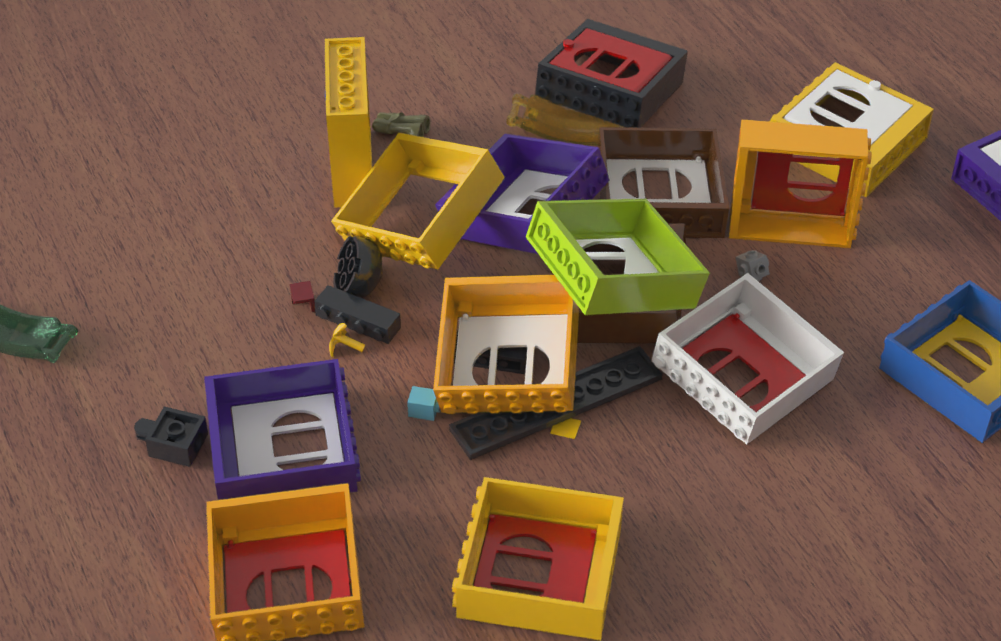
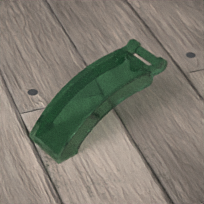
[0,304,78,363]

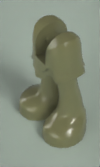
[372,112,431,137]

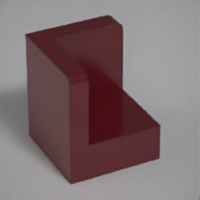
[289,281,315,312]

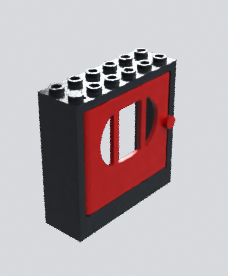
[535,19,688,128]

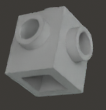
[736,250,770,281]

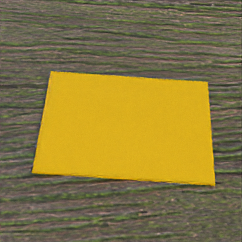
[550,418,581,439]

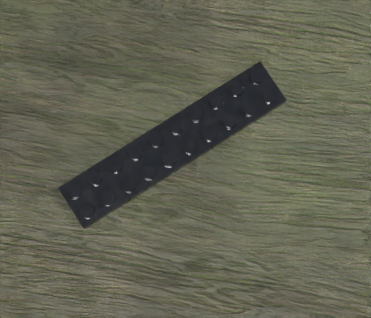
[449,346,663,460]

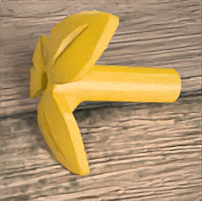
[329,323,365,358]

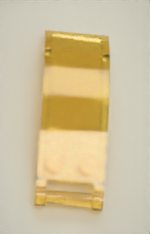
[506,94,623,146]

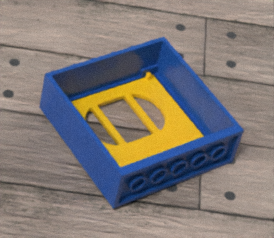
[879,280,1001,443]

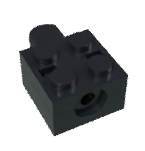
[134,406,208,467]

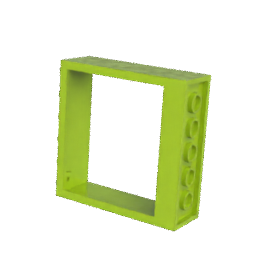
[526,199,710,315]

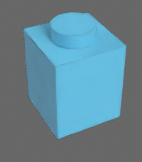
[407,386,441,421]

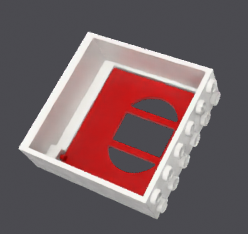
[651,273,844,445]

